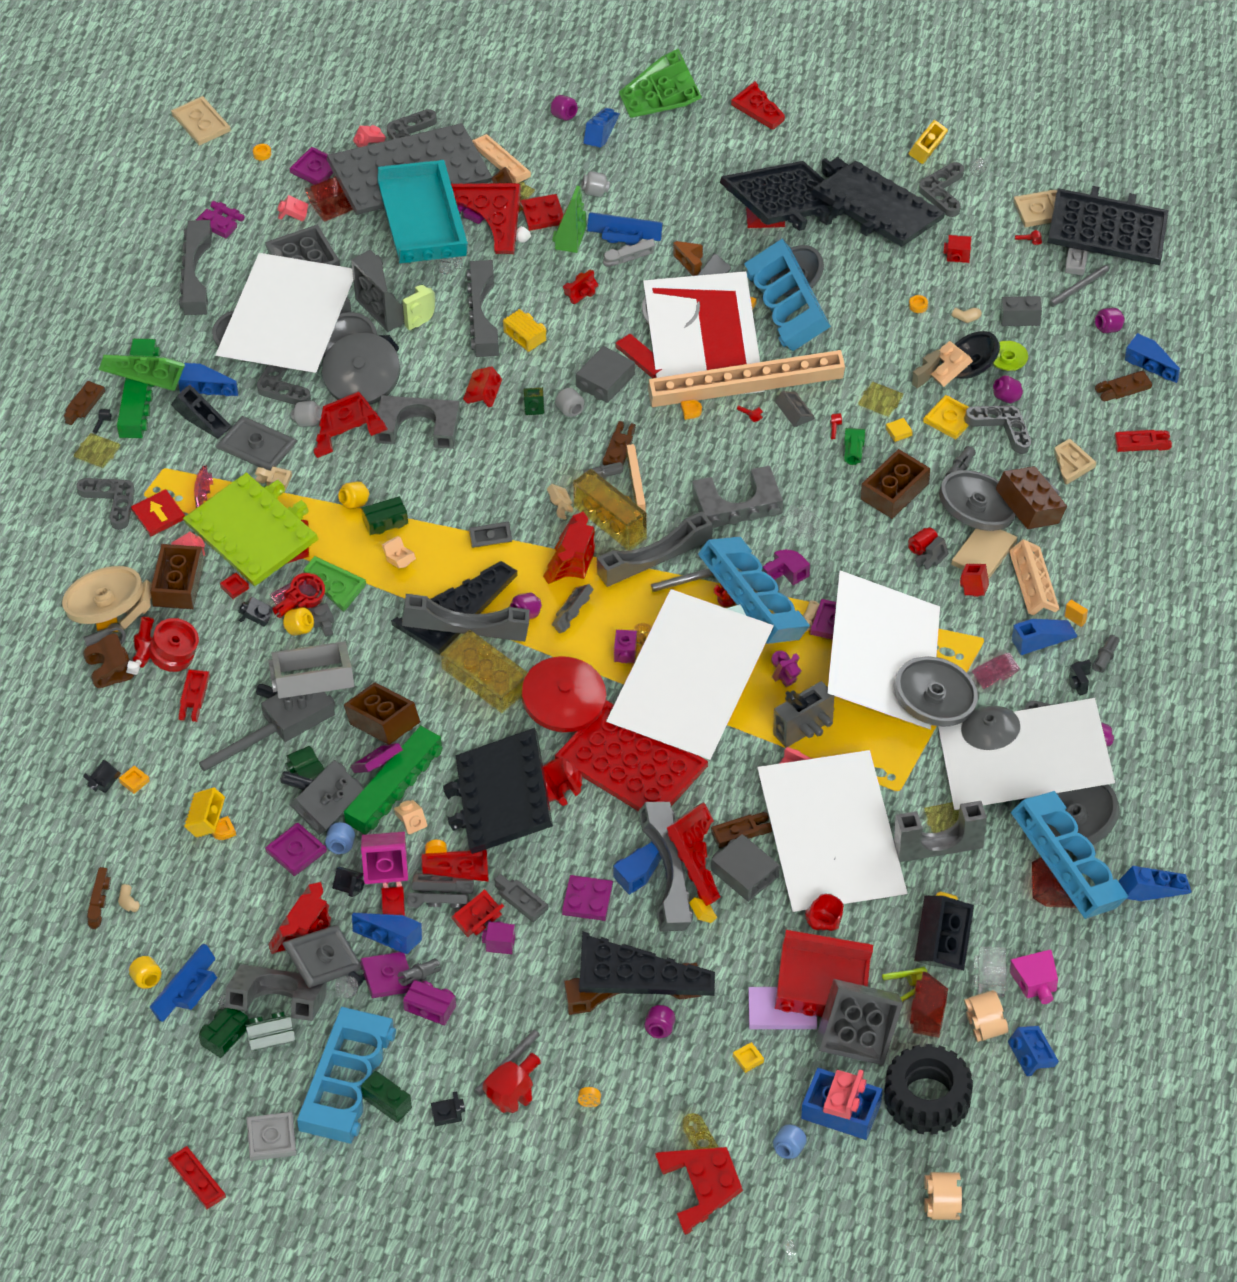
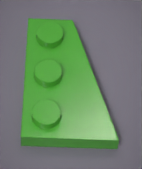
[303,556,366,612]

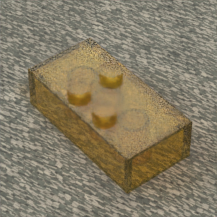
[573,469,647,551]
[441,630,528,713]

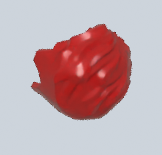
[805,893,844,931]

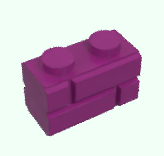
[403,980,456,1026]

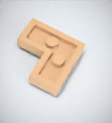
[931,341,973,387]

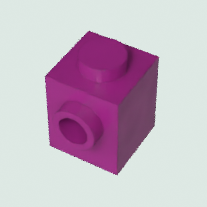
[614,630,637,663]
[482,922,516,954]

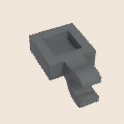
[915,537,949,570]
[308,603,334,637]

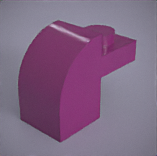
[762,549,810,585]

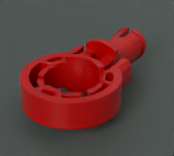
[272,573,325,618]

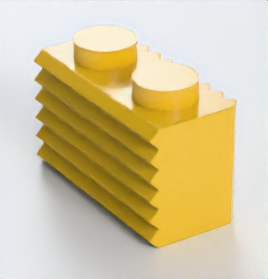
[909,120,948,164]
[503,309,546,352]
[184,787,225,837]

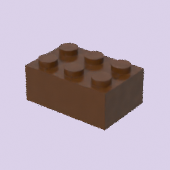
[860,449,930,519]
[996,466,1067,530]
[150,544,204,610]
[344,682,421,745]

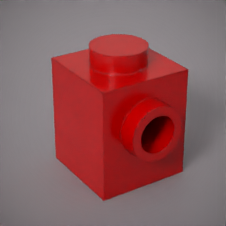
[943,235,972,263]
[960,564,989,597]

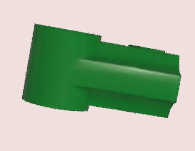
[844,428,865,465]

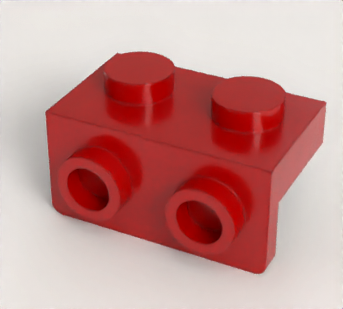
[463,366,502,407]
[451,889,505,937]

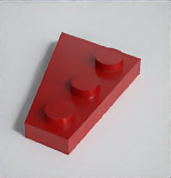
[731,81,785,130]
[422,849,489,882]

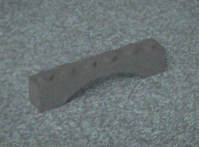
[179,220,212,315]
[467,260,499,357]
[597,511,713,587]
[402,594,529,642]
[639,802,693,932]

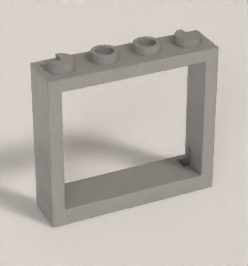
[268,641,354,699]

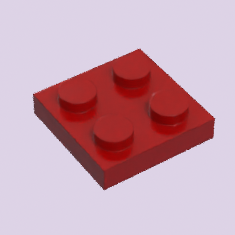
[520,194,564,231]

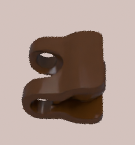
[83,633,134,688]

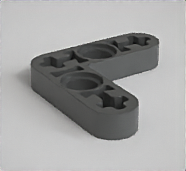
[387,109,437,140]
[919,162,964,217]
[257,365,311,405]
[964,405,1032,454]
[76,478,135,530]

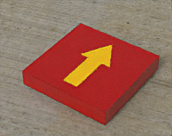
[131,489,185,537]

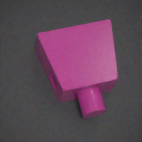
[1009,949,1058,1004]

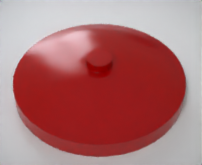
[521,656,606,732]

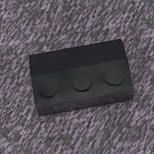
[914,895,974,971]

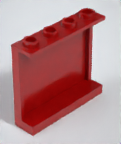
[775,930,874,1017]

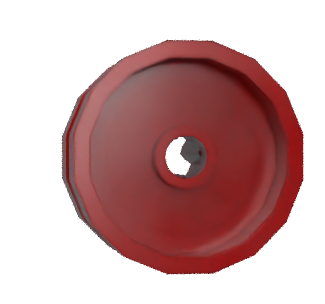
[149,618,199,672]

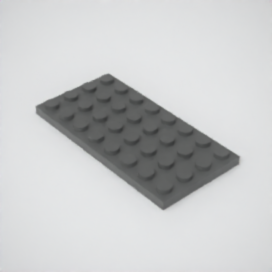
[327,123,492,215]

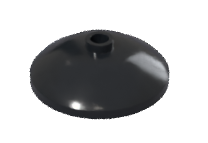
[955,331,1000,379]

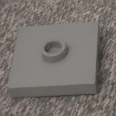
[247,1112,296,1161]

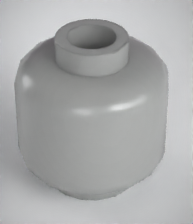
[581,171,610,197]
[555,388,584,417]
[291,401,322,427]

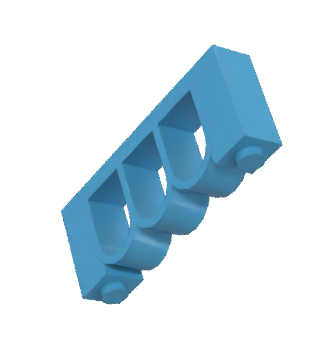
[744,239,831,351]
[698,537,810,644]
[1011,791,1129,919]
[297,1007,396,1144]

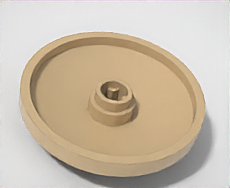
[62,566,143,624]

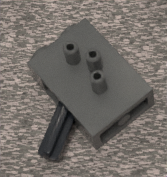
[773,681,835,748]
[256,684,336,742]
[280,760,364,835]

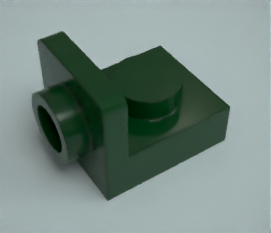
[524,387,545,415]

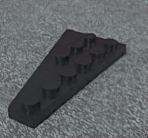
[391,561,518,655]
[579,931,715,996]

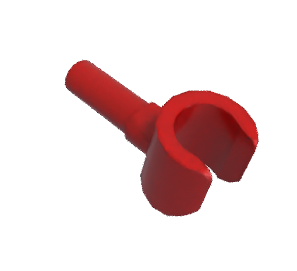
[1015,230,1042,245]
[737,406,763,422]
[830,413,842,439]

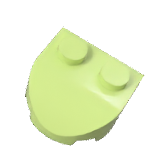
[403,285,435,330]

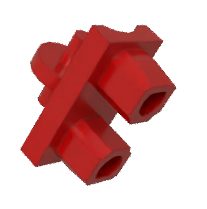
[563,269,599,304]

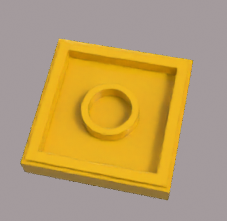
[923,395,969,440]

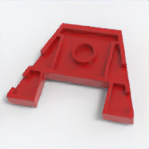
[314,392,388,458]
[655,1147,743,1235]

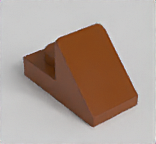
[673,241,703,276]

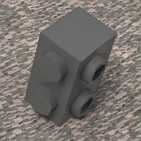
[1000,296,1042,326]

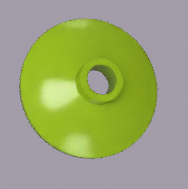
[993,341,1028,371]

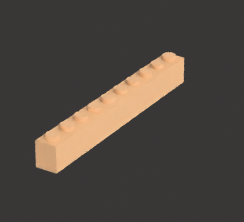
[648,350,845,407]

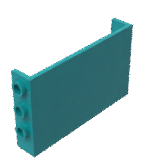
[377,160,468,263]

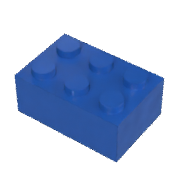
[801,1067,883,1140]

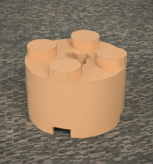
[964,990,1008,1042]
[924,1172,962,1220]

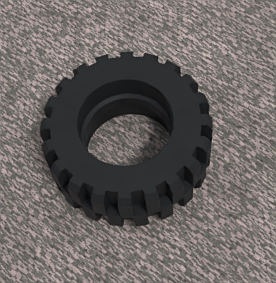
[884,1044,973,1135]

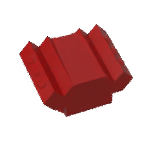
[543,511,595,584]
[268,882,331,954]

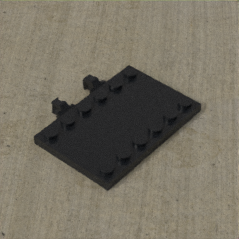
[811,160,946,247]
[719,161,834,231]
[1047,186,1169,265]
[443,728,553,854]

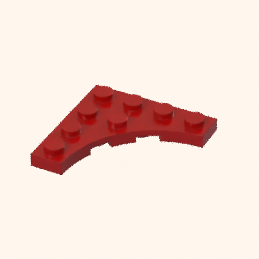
[451,183,521,254]
[667,802,721,906]

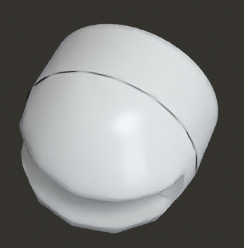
[516,226,531,243]

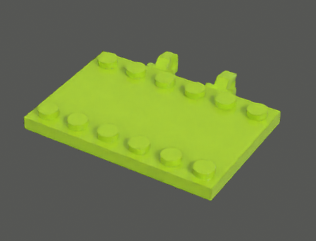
[183,472,319,587]

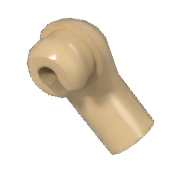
[952,308,982,323]
[803,600,820,631]
[118,884,140,912]

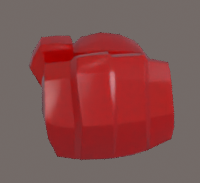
[543,757,582,806]
[482,1053,541,1113]

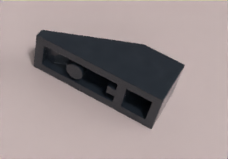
[171,384,232,439]

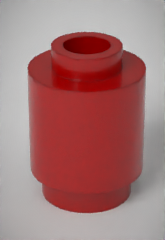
[908,527,938,555]

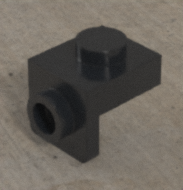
[238,597,273,627]
[1069,659,1091,696]
[83,759,122,793]
[332,866,364,897]

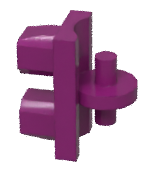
[771,651,801,687]

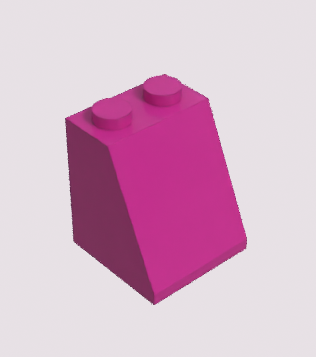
[361,831,408,884]

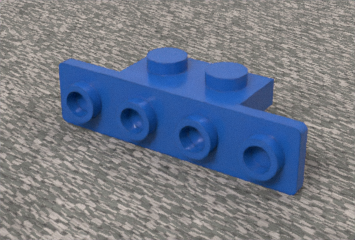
[587,212,663,246]
[150,944,217,1022]

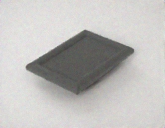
[216,416,298,471]
[283,925,362,988]

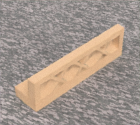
[1009,539,1059,615]

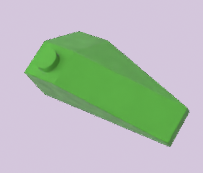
[552,186,587,253]
[99,355,185,391]

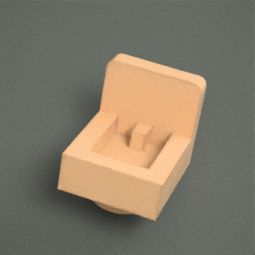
[382,536,416,568]
[394,800,427,834]

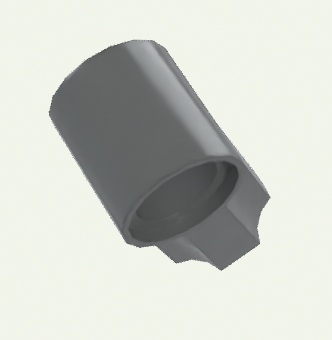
[83,623,126,647]

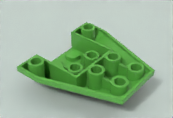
[619,48,702,118]

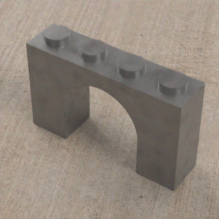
[375,395,460,449]
[692,465,783,528]
[894,801,987,862]
[225,964,327,1021]

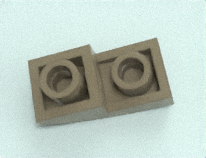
[912,349,940,388]

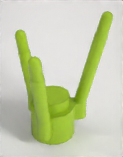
[882,966,930,1002]

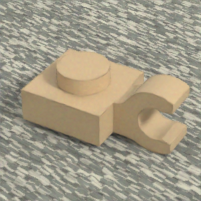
[255,467,292,491]
[547,484,573,519]

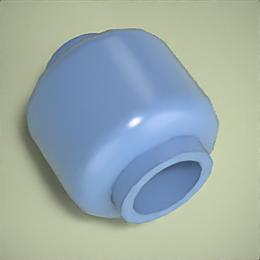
[325,822,355,854]
[773,1124,807,1159]

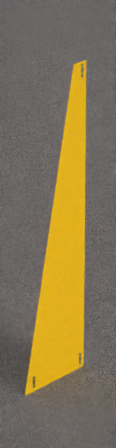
[144,468,984,791]

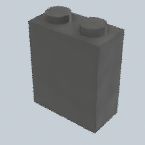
[576,346,635,403]
[711,834,779,902]

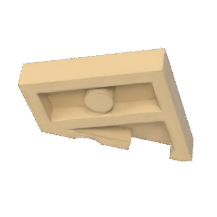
[1054,439,1096,485]
[119,579,152,630]

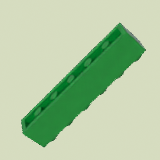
[117,338,161,438]
[344,725,443,835]

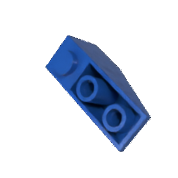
[583,108,620,148]
[1125,333,1180,383]
[178,363,238,396]
[1012,619,1077,655]
[613,841,662,895]
[1118,866,1192,901]
[352,913,422,954]

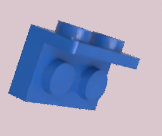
[1008,1026,1059,1076]

